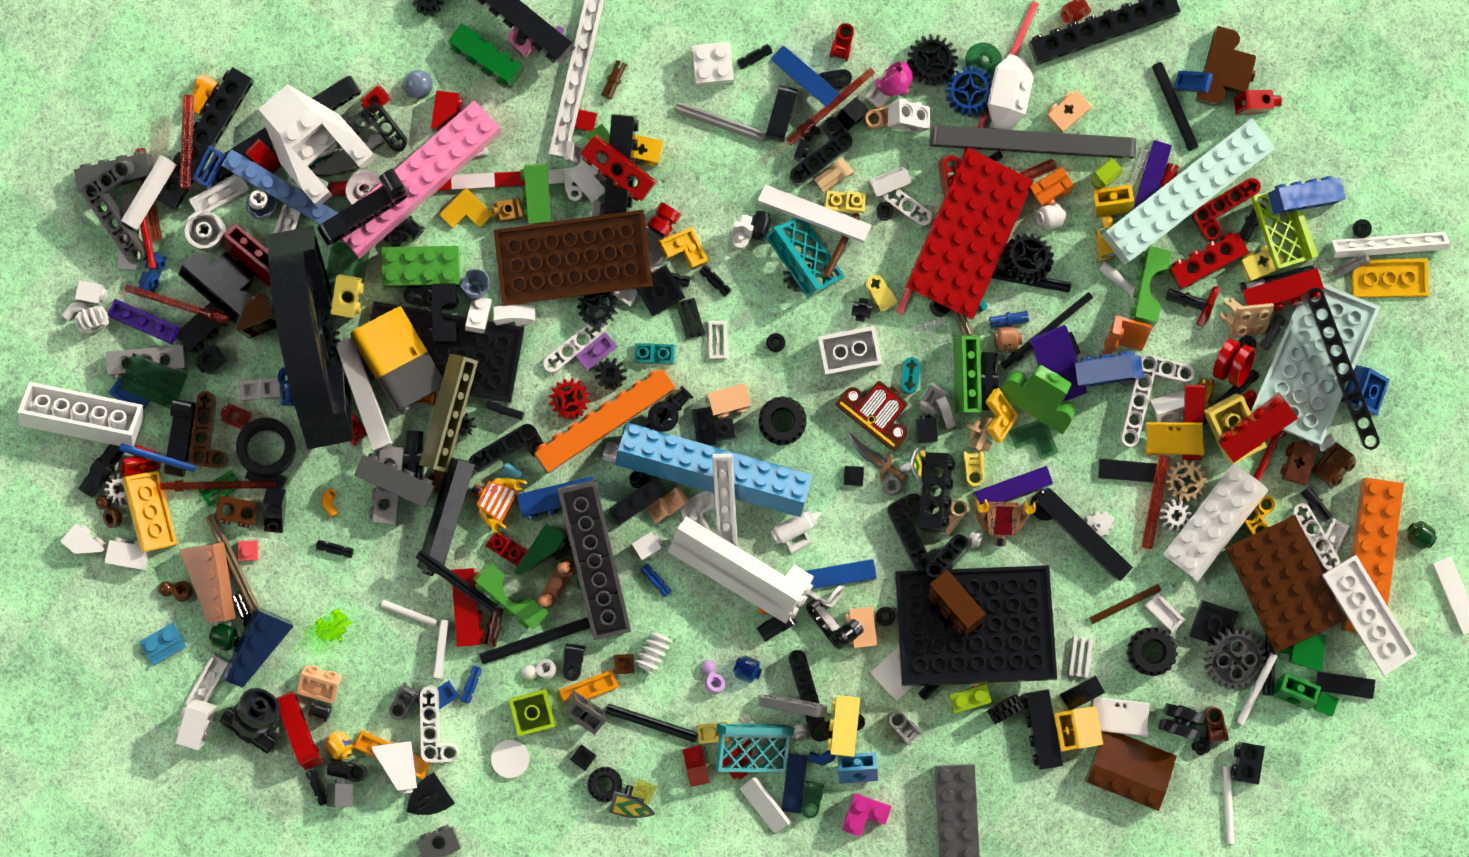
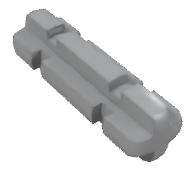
[1333,253,1370,278]

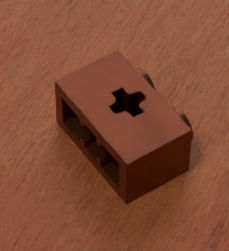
[1280,442,1317,486]

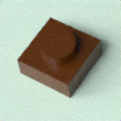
[614,654,634,674]

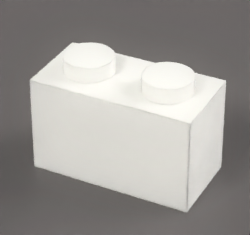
[105,537,150,570]

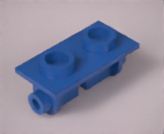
[138,252,167,293]

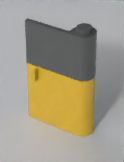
[350,306,443,415]

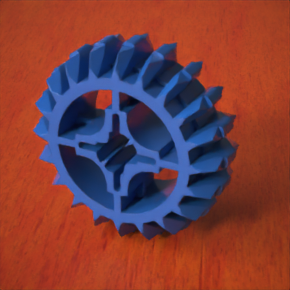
[945,66,993,117]

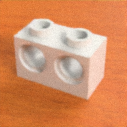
[888,99,930,133]

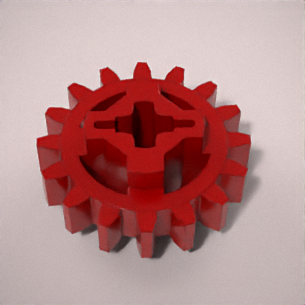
[549,378,591,420]

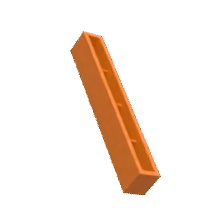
[534,369,676,474]

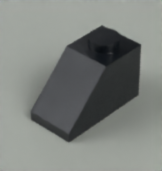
[1060,675,1105,710]

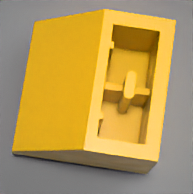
[1054,706,1103,752]

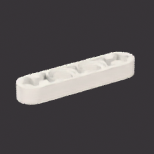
[544,323,606,373]
[1294,503,1340,571]

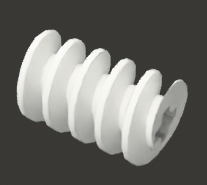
[634,632,673,675]

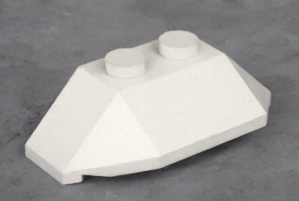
[988,54,1034,130]

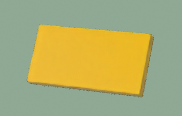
[1351,258,1429,298]
[122,470,178,553]

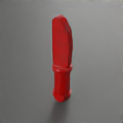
[1197,286,1220,326]

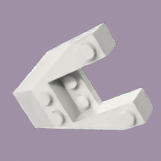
[258,84,376,207]

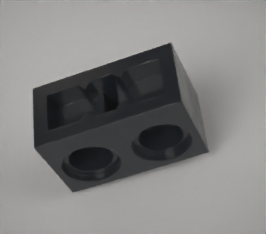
[1231,742,1265,785]

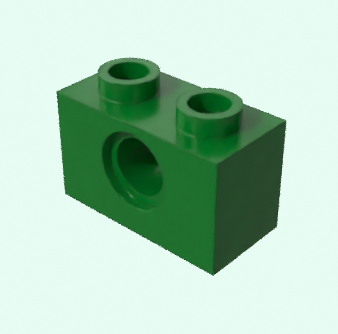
[1273,672,1321,710]

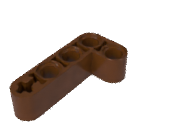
[189,391,229,469]

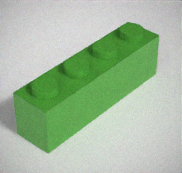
[953,336,982,414]

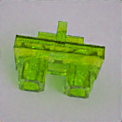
[314,608,353,642]

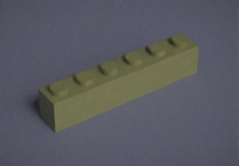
[419,354,478,473]

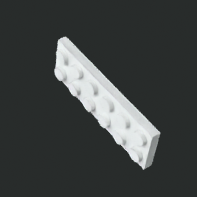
[1322,555,1417,675]

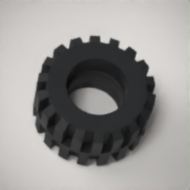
[758,396,807,445]
[1127,627,1178,676]

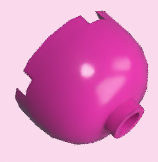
[874,60,913,96]

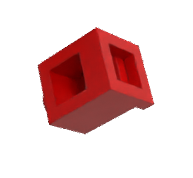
[361,83,391,115]

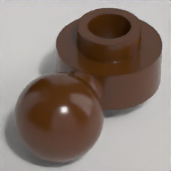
[96,495,122,528]
[158,581,193,602]

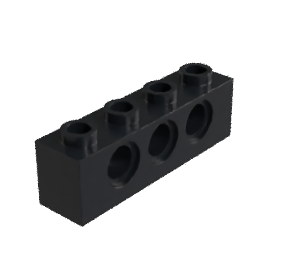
[918,452,955,533]

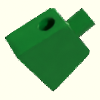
[1279,635,1326,671]

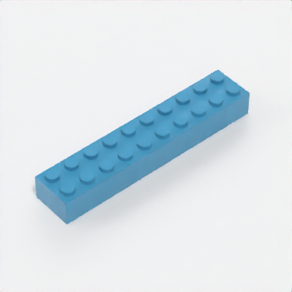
[615,422,812,517]

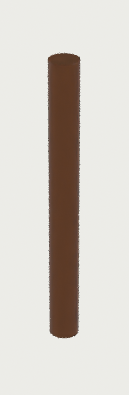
[822,213,860,279]
[1089,584,1161,624]

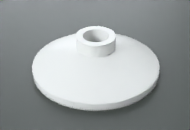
[345,170,381,204]

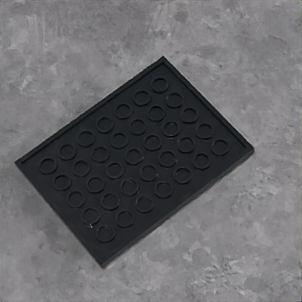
[895,565,1057,686]

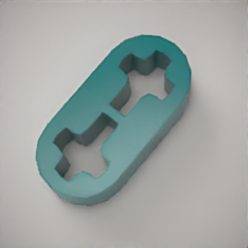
[901,357,920,394]

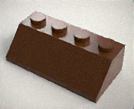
[236,294,277,339]

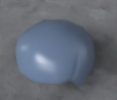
[403,70,433,99]
[246,193,277,220]
[460,269,489,300]

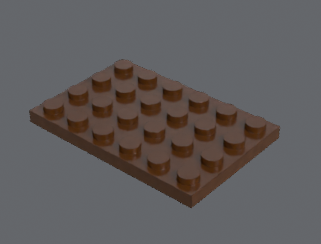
[1225,515,1345,653]

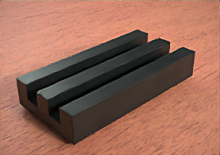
[676,297,705,340]

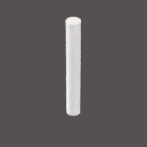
[381,600,438,627]

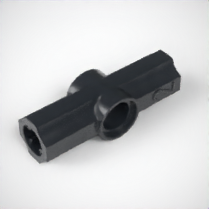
[981,352,999,411]
[403,430,424,480]
[78,444,125,498]
[219,707,277,754]

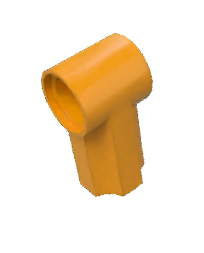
[185,74,219,115]

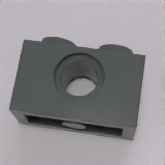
[416,824,462,857]

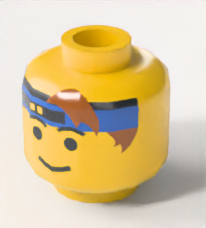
[325,731,354,760]

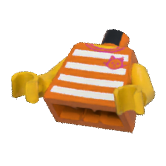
[470,477,527,535]

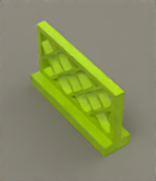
[1251,185,1318,270]

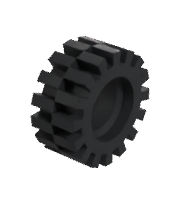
[987,694,1024,725]
[587,767,622,802]

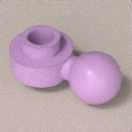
[701,660,725,695]

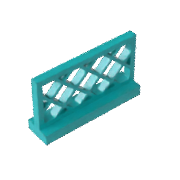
[765,218,845,298]
[715,723,794,772]

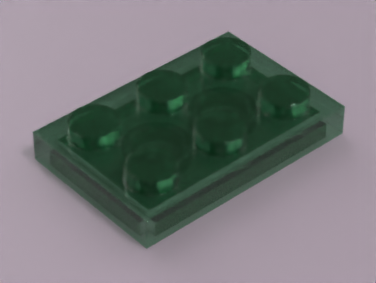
[118,353,187,409]

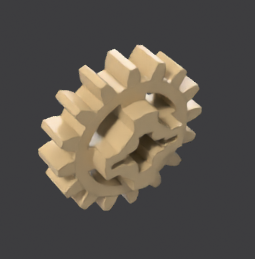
[1165,460,1208,502]

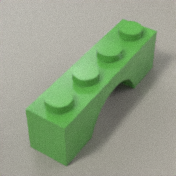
[1129,246,1172,328]
[473,561,549,630]

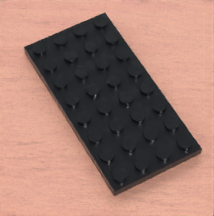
[363,301,525,403]

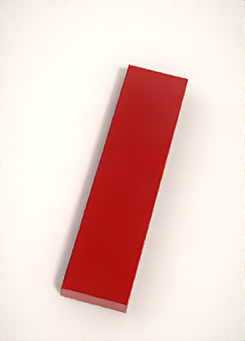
[1182,385,1205,461]

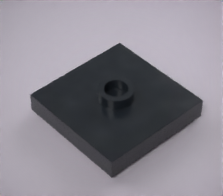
[636,264,685,316]
[1189,600,1238,648]

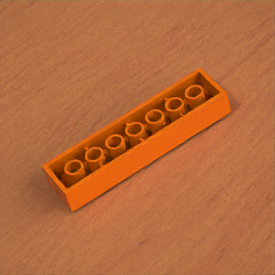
[1341,478,1404,633]

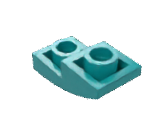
[634,343,676,364]

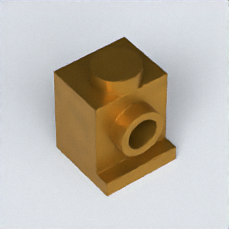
[492,198,523,223]

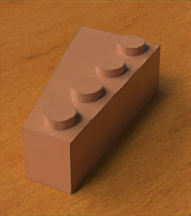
[179,542,236,623]

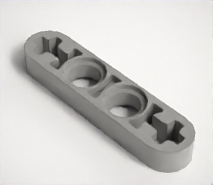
[759,694,827,717]

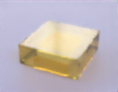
[632,779,656,804]

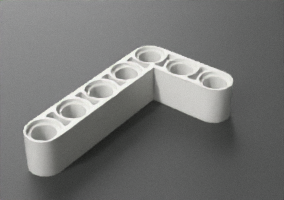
[1120,355,1194,448]

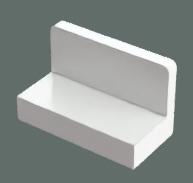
[1151,390,1184,423]

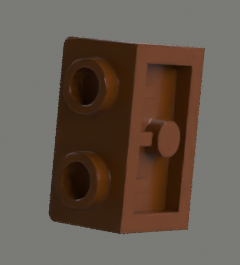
[1311,442,1356,489]

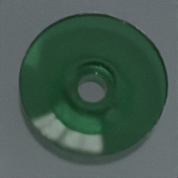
[965,42,1002,77]

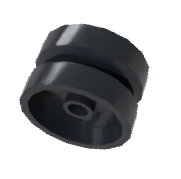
[231,688,280,739]
[1158,703,1207,742]

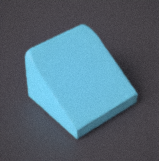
[500,463,523,479]

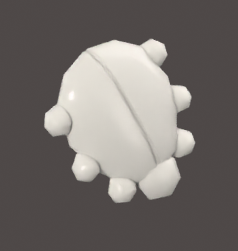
[1087,511,1114,537]

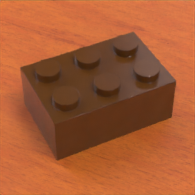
[927,570,986,636]

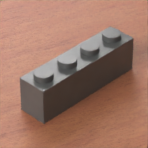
[74,151,154,193]
[354,453,435,508]

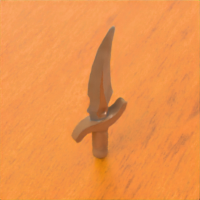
[849,433,906,481]

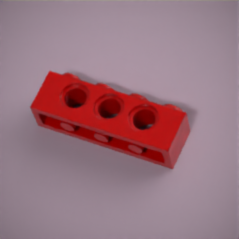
[580,135,658,201]
[1169,232,1249,290]

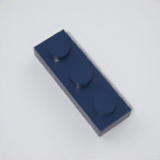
[781,753,808,814]

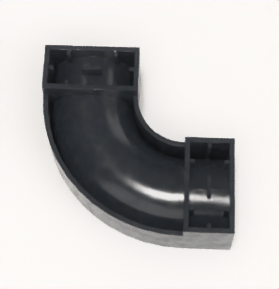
[268,226,354,449]

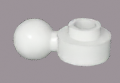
[522,659,557,680]

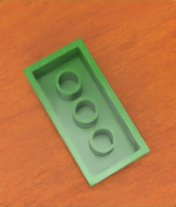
[382,246,461,288]

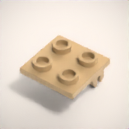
[1220,298,1274,337]

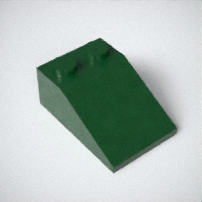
[514,524,569,576]

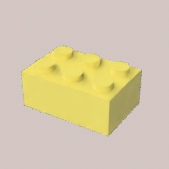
[1204,394,1267,464]
[827,695,860,757]

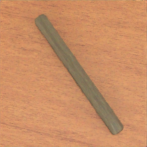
[206,514,259,615]

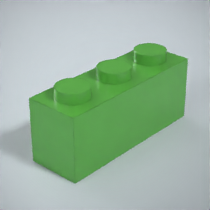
[521,163,552,223]

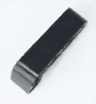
[790,117,853,186]
[164,399,196,477]
[469,424,544,471]
[887,493,931,571]

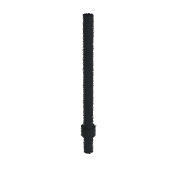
[1001,292,1093,369]

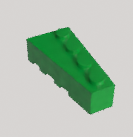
[448,23,524,88]

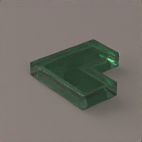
[1008,420,1058,460]

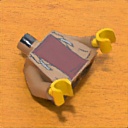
[976,499,1036,546]

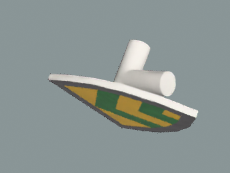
[900,447,926,484]

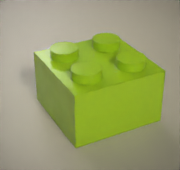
[508,689,557,737]

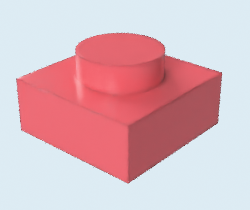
[238,541,259,561]

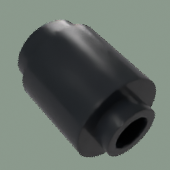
[751,211,771,240]

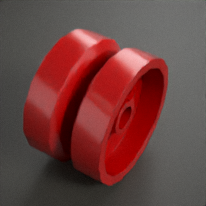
[1213,338,1256,387]

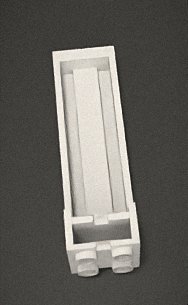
[668,517,814,624]

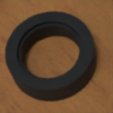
[236,418,296,478]

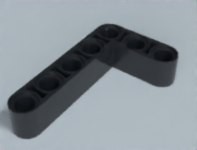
[317,169,408,245]
[789,650,865,742]

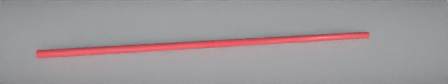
[896,1,1039,315]

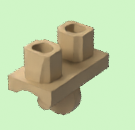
[966,416,993,452]

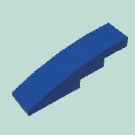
[771,45,840,108]

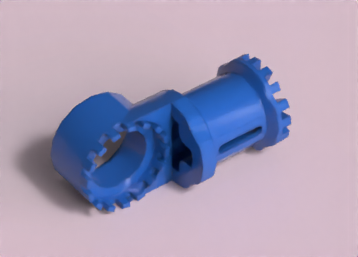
[278,367,294,406]

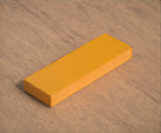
[558,670,619,703]

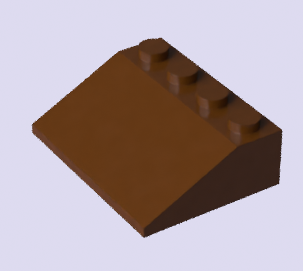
[1084,732,1177,811]

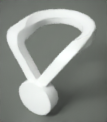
[808,586,845,608]

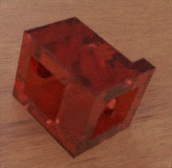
[1060,0,1092,23]
[220,403,252,430]

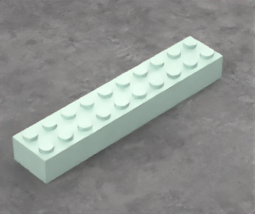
[1101,118,1275,265]

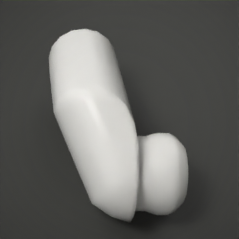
[62,301,90,321]

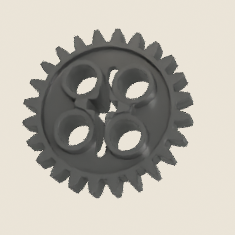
[1203,627,1267,690]

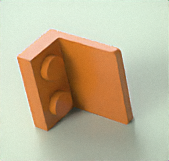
[1103,315,1152,355]

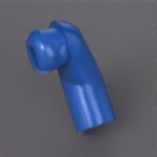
[807,750,836,766]

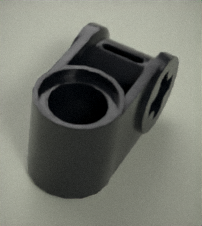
[563,643,585,681]

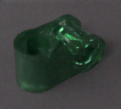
[801,780,824,818]

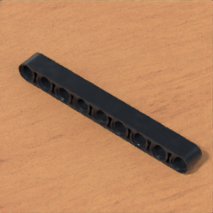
[207,75,361,182]
[1305,287,1380,450]

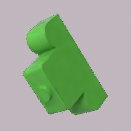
[1000,365,1076,435]

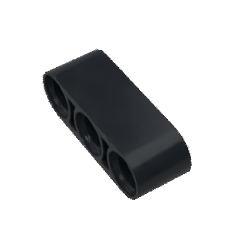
[765,85,798,142]
[925,534,968,583]

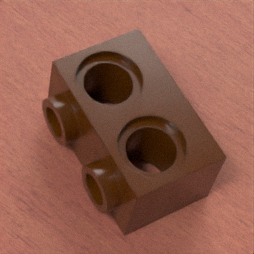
[214,495,259,528]

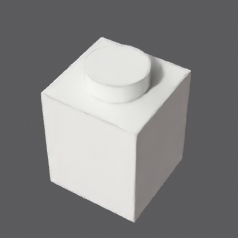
[75,280,107,305]
[632,532,663,560]

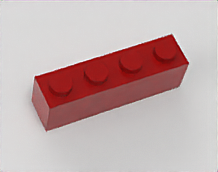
[1243,268,1324,311]
[451,568,485,647]

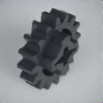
[577,292,619,328]

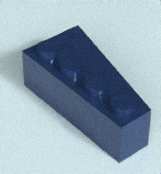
[223,606,294,688]

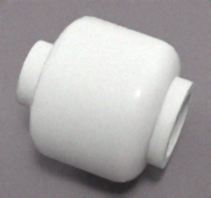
[1036,204,1066,230]

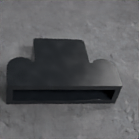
[178,252,254,324]

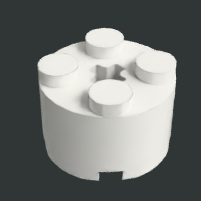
[184,211,226,252]

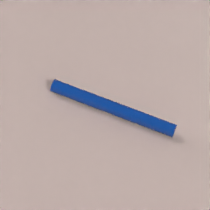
[119,443,196,472]

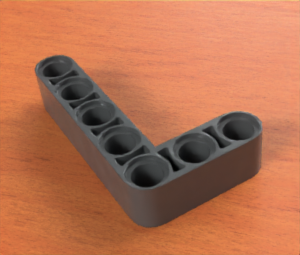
[82,160,147,264]

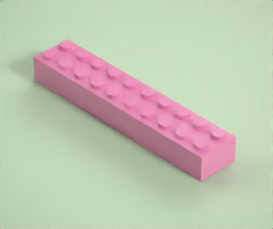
[341,100,501,259]

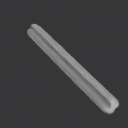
[675,102,766,142]

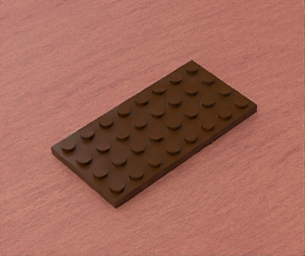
[494,210,653,306]

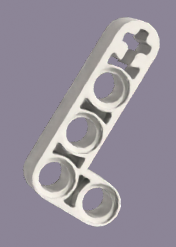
[420,685,459,762]

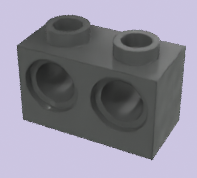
[562,691,606,735]

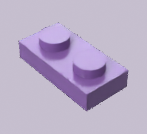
[576,332,617,371]

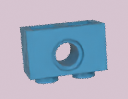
[837,752,878,784]

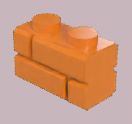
[1029,167,1074,208]

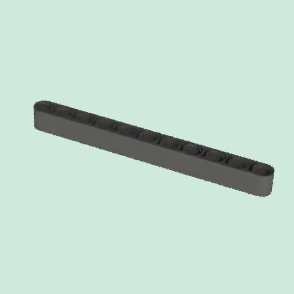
[929,125,1136,159]

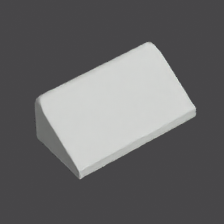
[869,166,911,196]

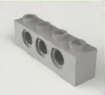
[106,345,187,379]
[370,446,405,525]

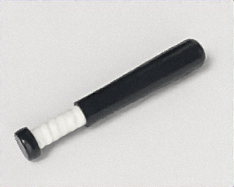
[1240,265,1315,294]

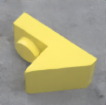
[696,721,732,744]

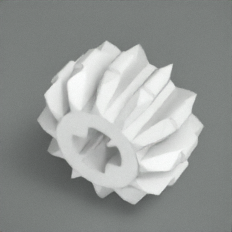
[75,306,109,334]
[104,473,128,505]
[1159,500,1192,532]

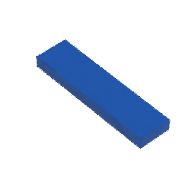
[805,559,877,589]

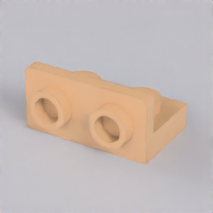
[297,665,342,704]

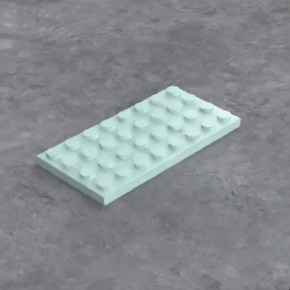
[1251,284,1380,446]

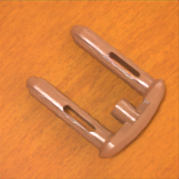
[537,558,576,608]

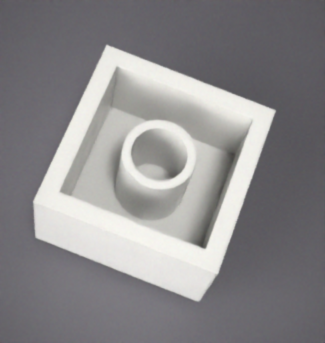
[692,42,734,87]
[175,699,217,750]

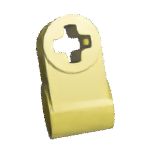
[865,275,898,313]
[963,450,984,488]

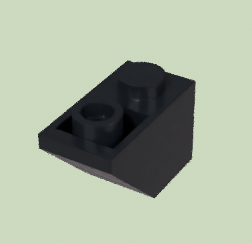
[263,488,286,533]

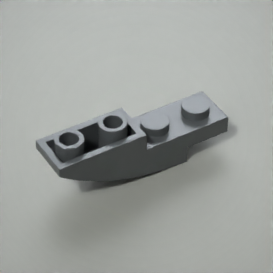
[312,134,385,177]

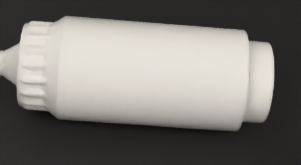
[770,510,821,553]

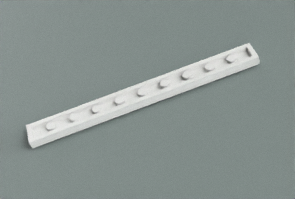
[549,0,605,158]

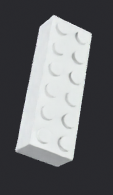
[18,382,144,447]
[1163,463,1268,582]

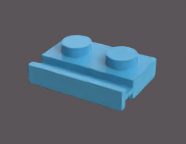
[139,623,187,666]

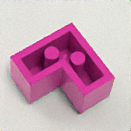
[842,792,892,837]

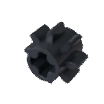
[851,298,873,322]
[460,413,477,437]

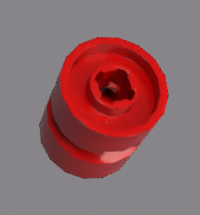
[646,202,681,238]

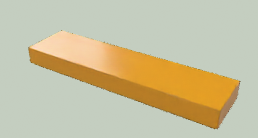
[354,730,431,779]

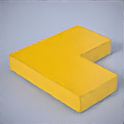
[439,187,492,228]
[658,227,709,269]
[986,388,1019,443]

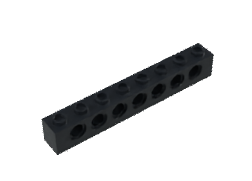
[1028,0,1181,65]
[156,67,254,211]

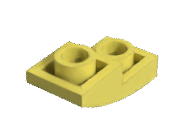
[824,191,866,213]

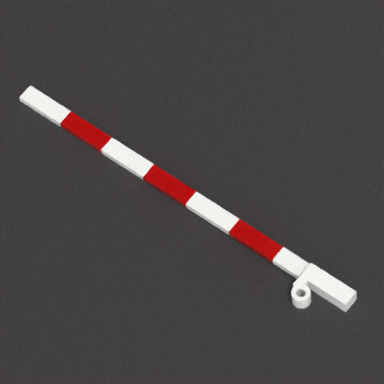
[297,168,606,202]

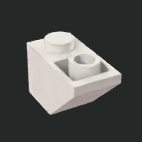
[60,524,107,554]

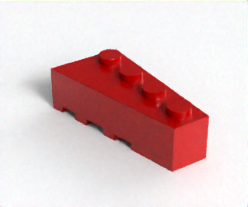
[1218,392,1298,463]

